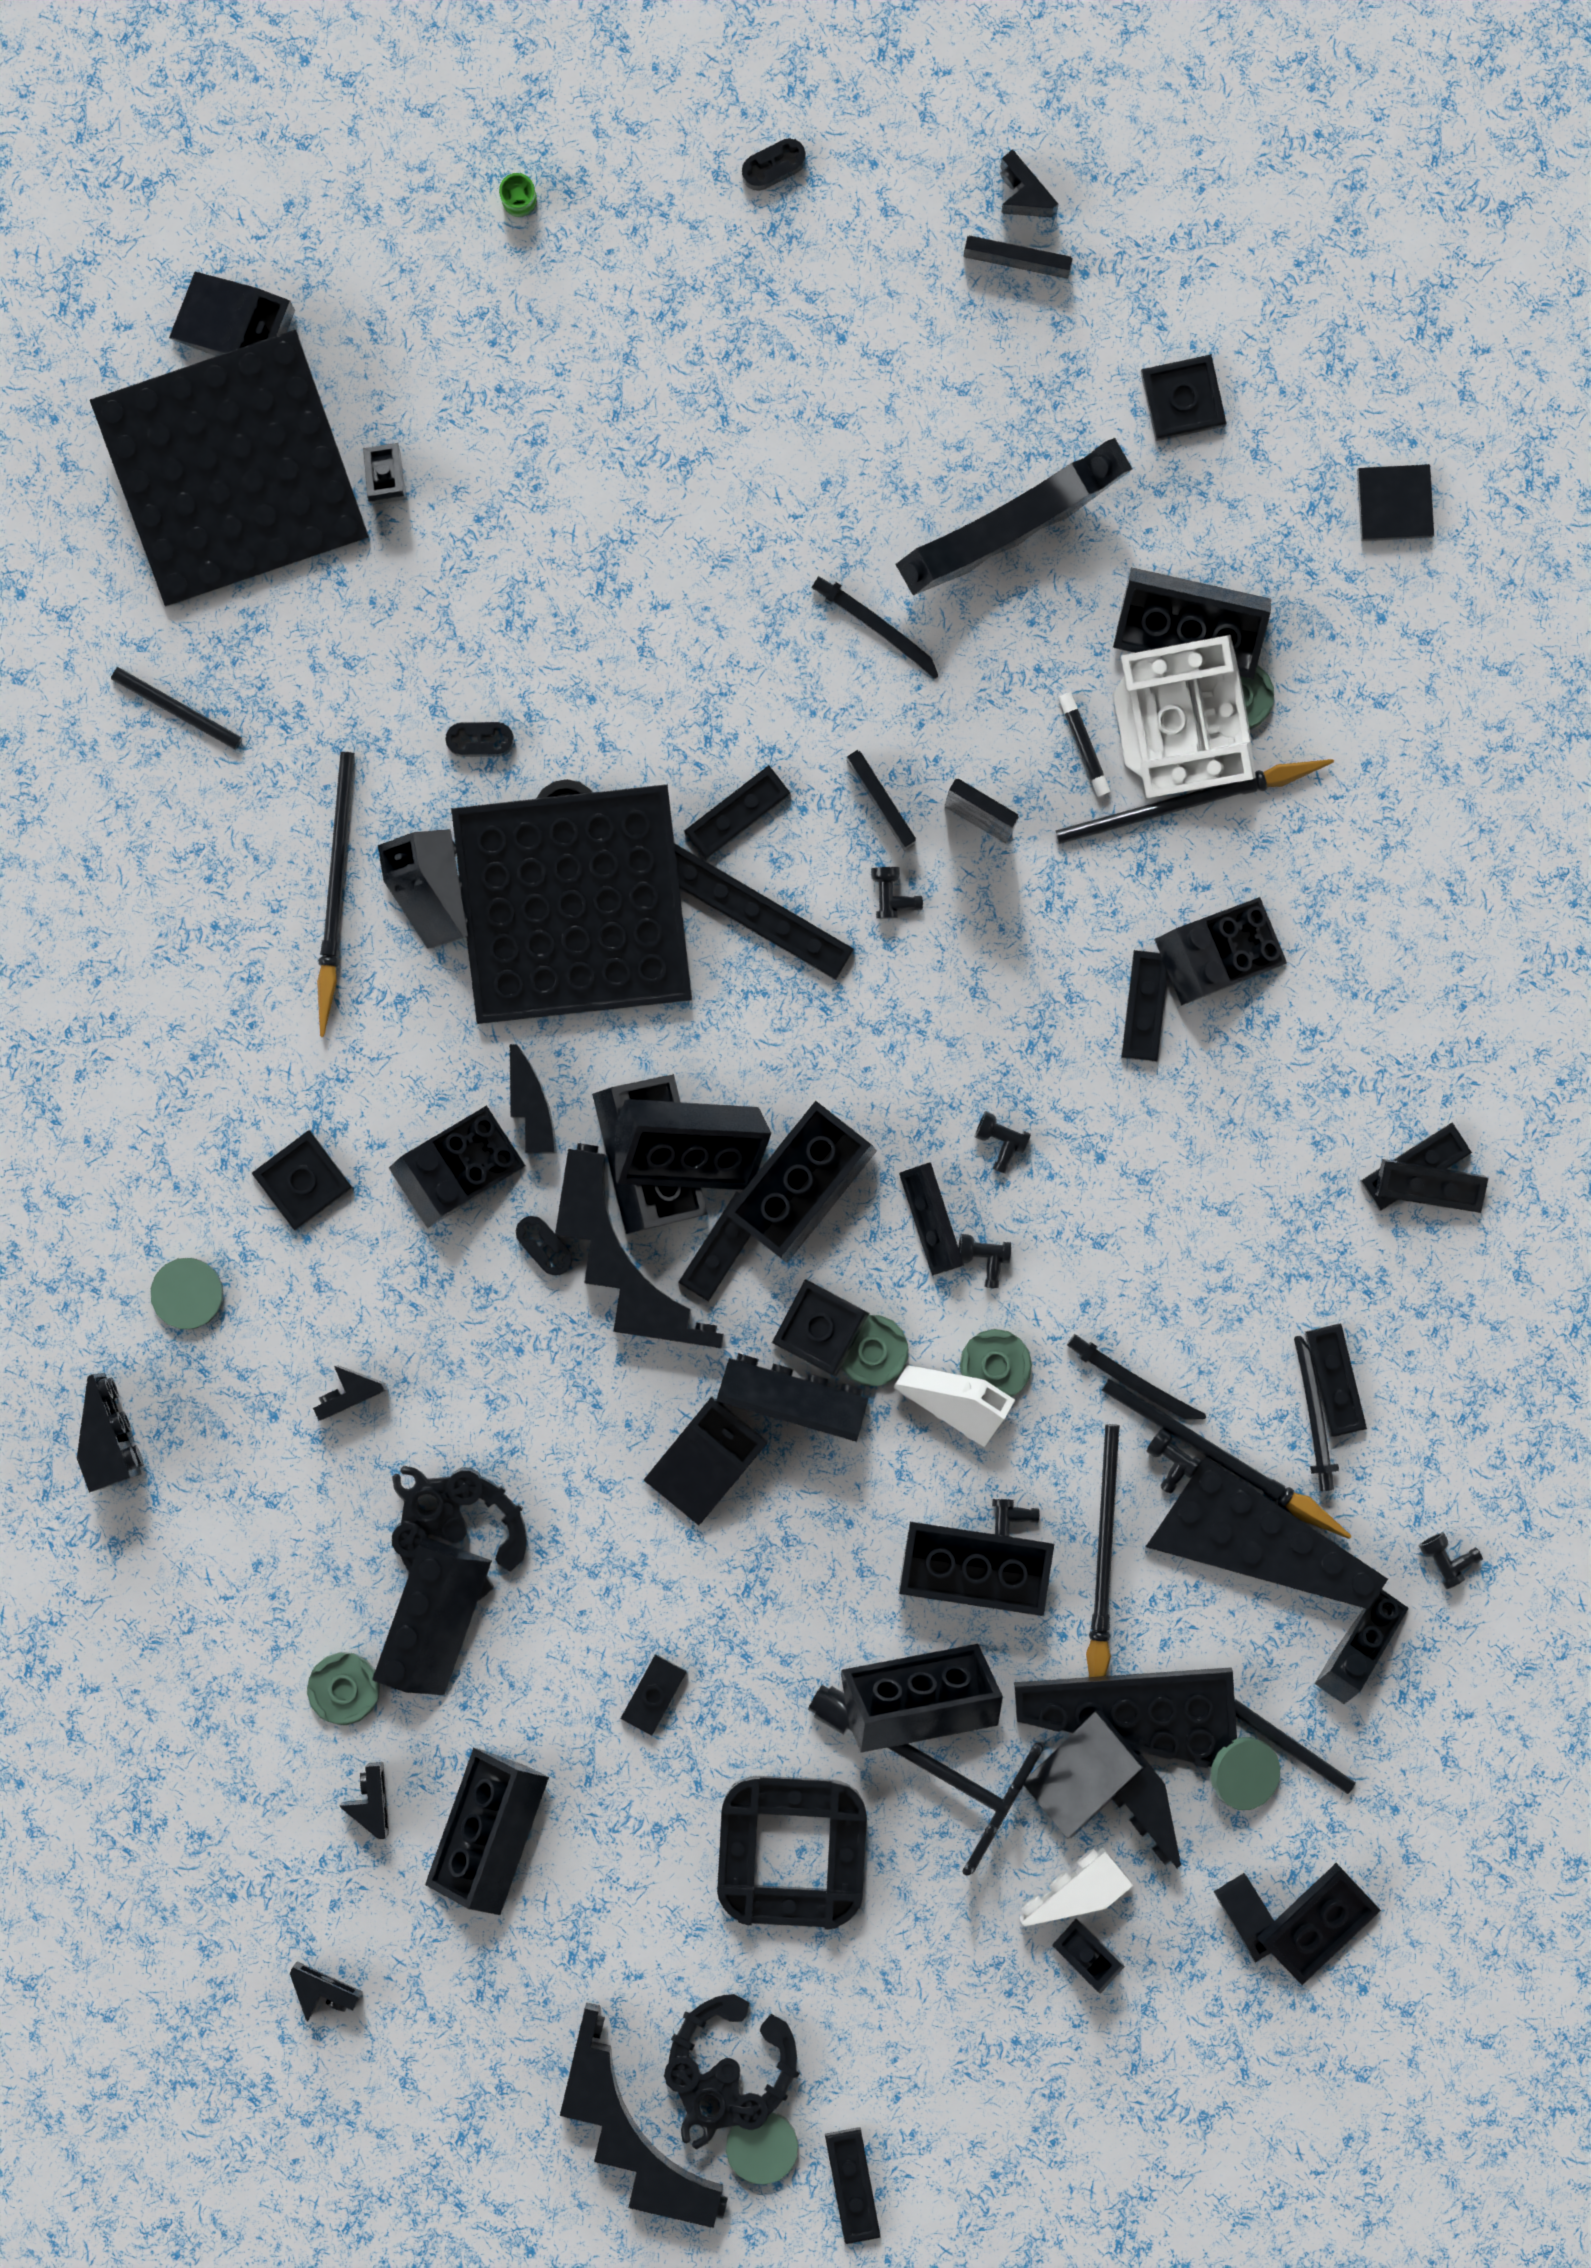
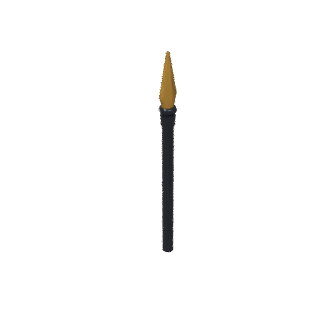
[317,752,355,1037]
[1055,759,1334,844]
[1101,1379,1351,1539]
[1086,1424,1120,1677]

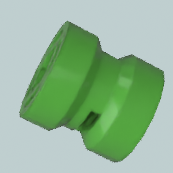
[499,173,537,217]

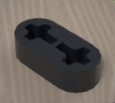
[742,138,806,191]
[445,722,515,757]
[516,1216,573,1276]

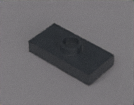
[620,1654,687,1736]

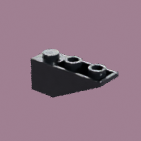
[1314,1589,1409,1704]
[1112,1752,1181,1869]

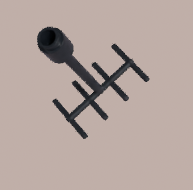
[808,1685,1045,1876]

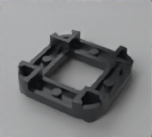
[717,1776,867,1930]

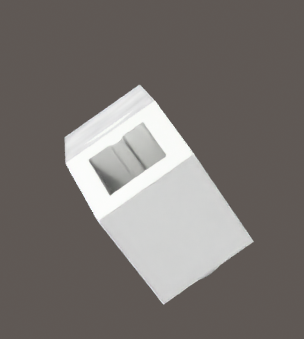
[893,1365,1015,1447]
[1020,1847,1133,1926]

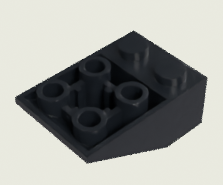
[169,271,295,356]
[378,829,468,949]
[1154,897,1287,1006]
[389,1105,526,1229]
[77,1373,144,1493]
[644,1396,768,1526]

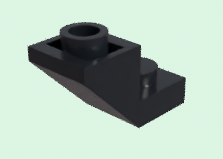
[1214,1873,1274,1963]

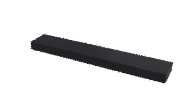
[674,843,854,980]

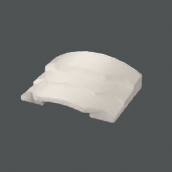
[1112,635,1255,798]

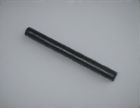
[111,667,242,750]
[1235,1699,1356,1794]

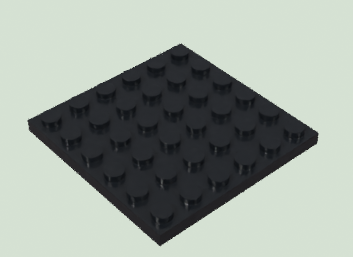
[90,329,369,607]
[451,784,692,1024]

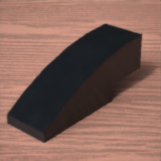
[509,1044,557,1154]

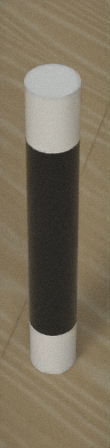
[1058,692,1111,797]

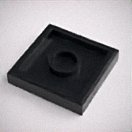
[1141,354,1227,441]
[1357,464,1434,541]
[252,1130,353,1231]
[772,1279,870,1377]

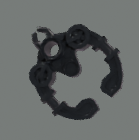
[392,1466,527,1601]
[664,1994,800,2149]

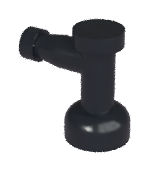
[871,867,923,919]
[974,1111,1031,1174]
[958,1234,1011,1288]
[1146,1428,1202,1493]
[992,1499,1040,1537]
[1418,1532,1483,1589]

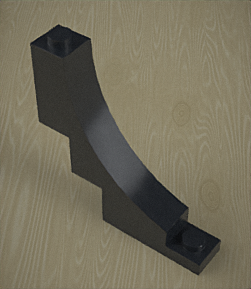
[895,438,1132,596]
[555,1143,724,1348]
[560,2002,728,2228]

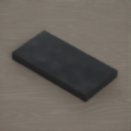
[944,779,1019,844]

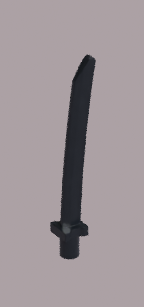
[811,576,938,679]
[1067,1334,1206,1419]
[1294,1336,1339,1491]

